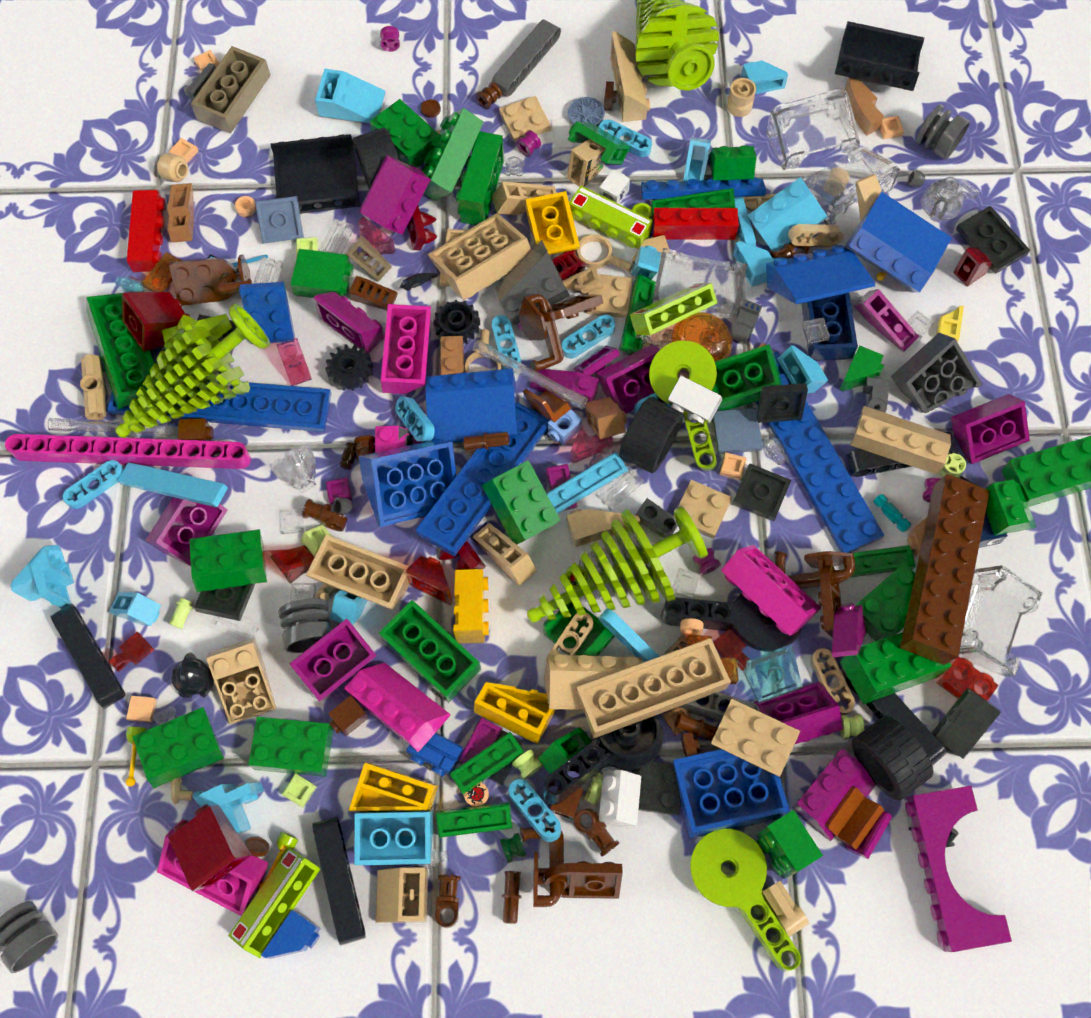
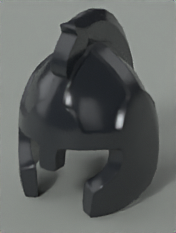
[171,652,214,698]

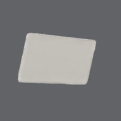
[551,118,574,149]

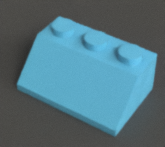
[748,177,828,251]
[355,810,433,865]

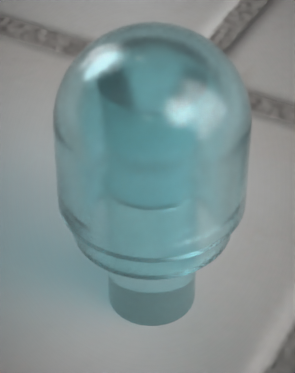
[115,276,145,292]

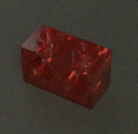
[936,657,999,701]

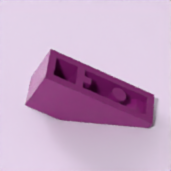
[854,289,919,352]
[530,369,599,407]
[832,603,867,657]

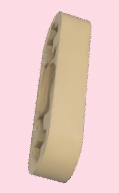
[788,224,843,246]
[546,613,593,661]
[811,648,855,715]

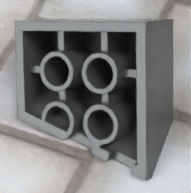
[495,240,570,325]
[891,332,983,414]

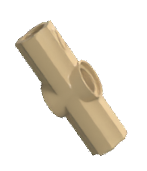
[80,354,107,421]

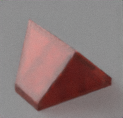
[264,545,315,584]

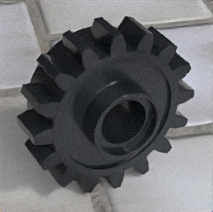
[433,300,481,344]
[325,344,374,391]

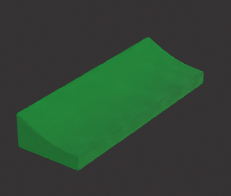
[86,293,158,410]

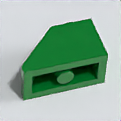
[839,345,884,392]
[538,727,592,774]

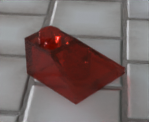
[406,556,453,606]

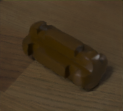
[339,442,357,470]

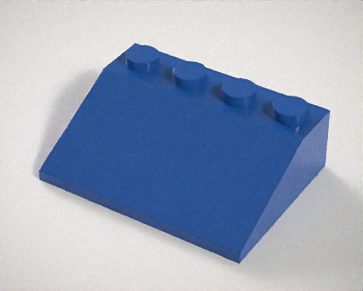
[845,191,952,293]
[766,245,875,304]
[426,368,518,443]
[359,439,457,527]
[673,749,790,839]

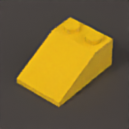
[526,191,580,255]

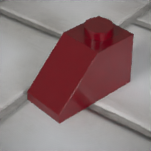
[953,248,992,287]

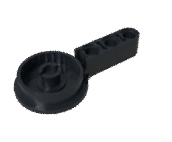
[661,593,802,652]
[543,715,663,805]

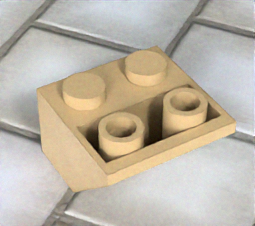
[375,868,428,923]

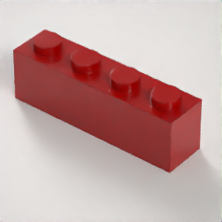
[127,190,166,272]
[652,208,738,240]

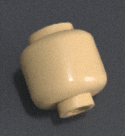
[157,153,188,182]

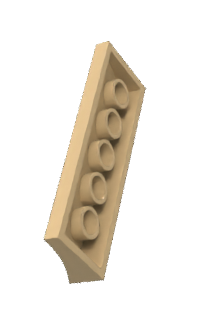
[576,638,731,738]

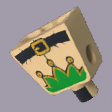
[567,139,606,187]

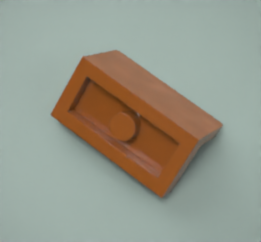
[522,389,571,423]
[825,786,884,850]

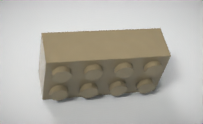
[191,46,271,133]

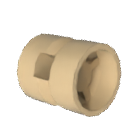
[727,78,756,117]

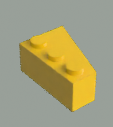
[453,569,489,643]
[474,682,556,745]
[348,763,439,811]

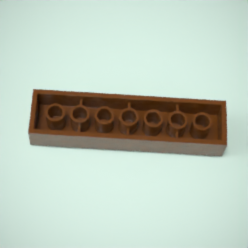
[900,474,990,665]

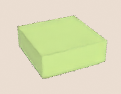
[296,237,318,257]
[282,773,317,808]

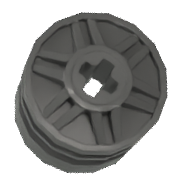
[916,104,970,160]
[278,598,332,653]
[0,901,58,973]

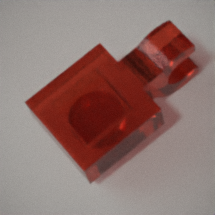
[713,628,752,672]
[108,631,154,672]

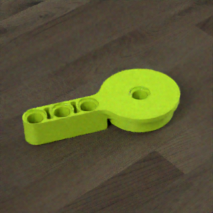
[649,340,717,471]
[690,829,801,972]

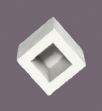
[599,170,630,204]

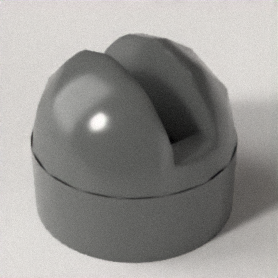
[907,169,925,187]
[334,497,353,515]

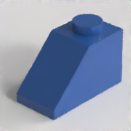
[261,910,321,959]

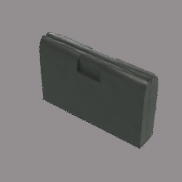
[931,687,1001,759]

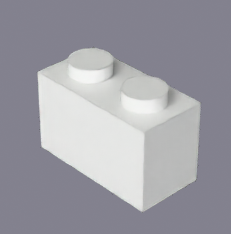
[668,376,722,424]
[598,770,641,826]

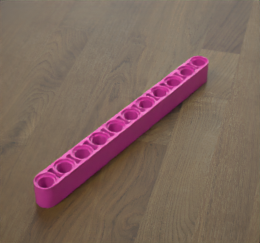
[5,434,251,469]

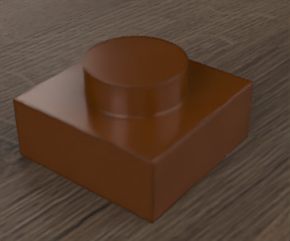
[604,81,617,111]
[681,732,700,757]

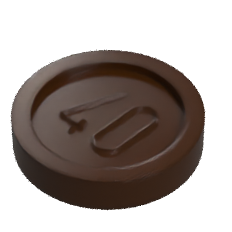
[421,99,441,118]
[245,837,270,857]

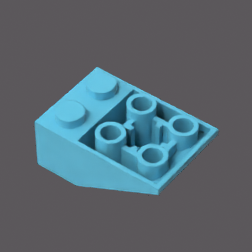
[315,69,386,123]

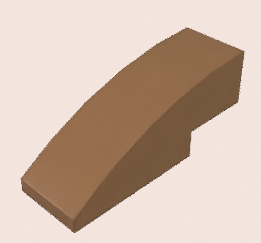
[845,77,884,136]
[167,183,194,242]

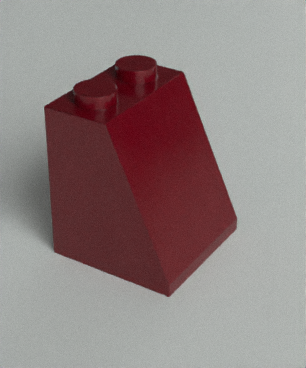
[122,291,191,352]
[168,804,252,891]

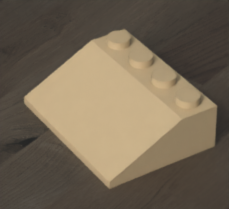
[428,213,531,301]

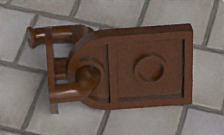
[169,254,253,306]
[519,294,603,373]
[774,551,855,638]
[520,827,623,907]

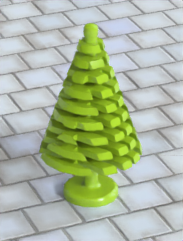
[636,0,719,91]
[115,303,270,438]
[527,506,708,623]

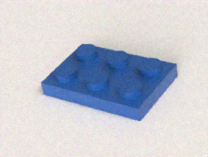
[239,281,295,343]

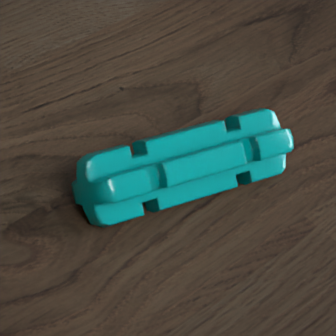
[873,494,911,532]

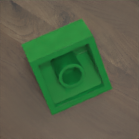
[709,145,757,180]
[986,480,1036,536]

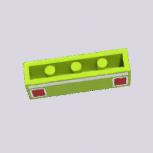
[569,186,653,249]
[630,283,717,335]
[228,847,321,958]

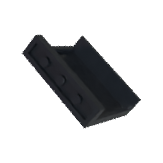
[834,21,925,91]
[270,134,360,214]

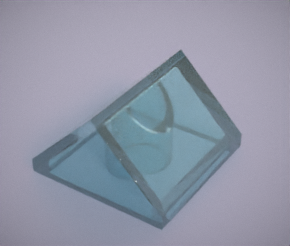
[743,644,802,704]

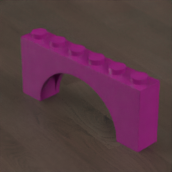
[905,786,1012,952]

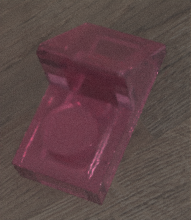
[358,216,396,256]
[276,338,312,386]
[570,426,613,464]

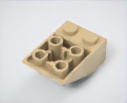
[206,637,276,724]

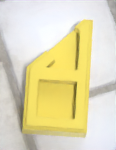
[936,306,964,342]

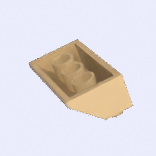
[610,31,650,122]
[850,406,951,475]
[306,534,414,610]
[544,654,643,710]

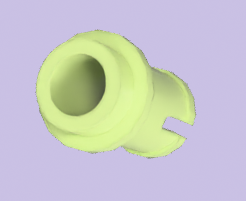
[168,598,194,629]
[583,773,603,806]

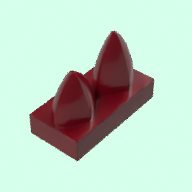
[407,205,437,251]
[439,540,486,570]

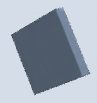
[255,196,304,244]
[713,408,763,454]

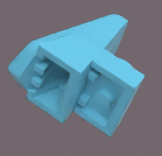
[10,545,74,609]
[193,782,264,834]

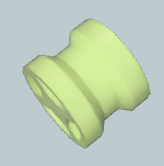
[939,453,966,478]
[840,714,864,739]
[512,750,543,780]

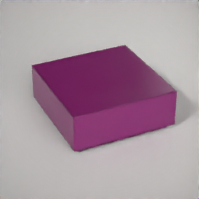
[326,477,352,505]

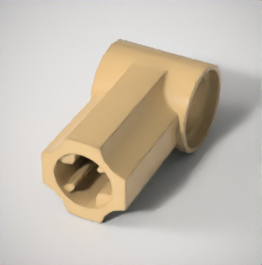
[762,881,809,937]

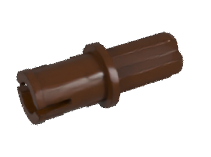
[464,432,510,451]
[675,713,718,741]
[501,871,522,924]

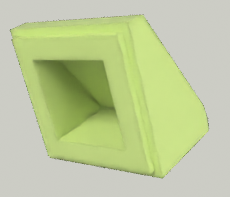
[301,524,331,557]

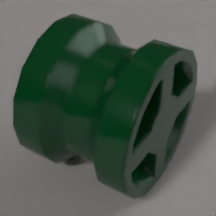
[500,833,527,863]

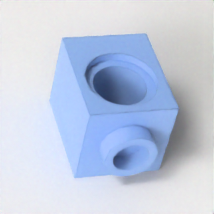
[548,410,582,446]

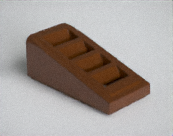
[349,276,398,311]

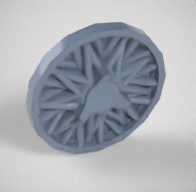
[568,97,605,126]

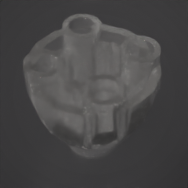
[921,177,964,222]
[269,444,317,494]

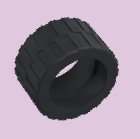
[352,127,399,190]
[619,397,684,473]
[852,716,934,801]

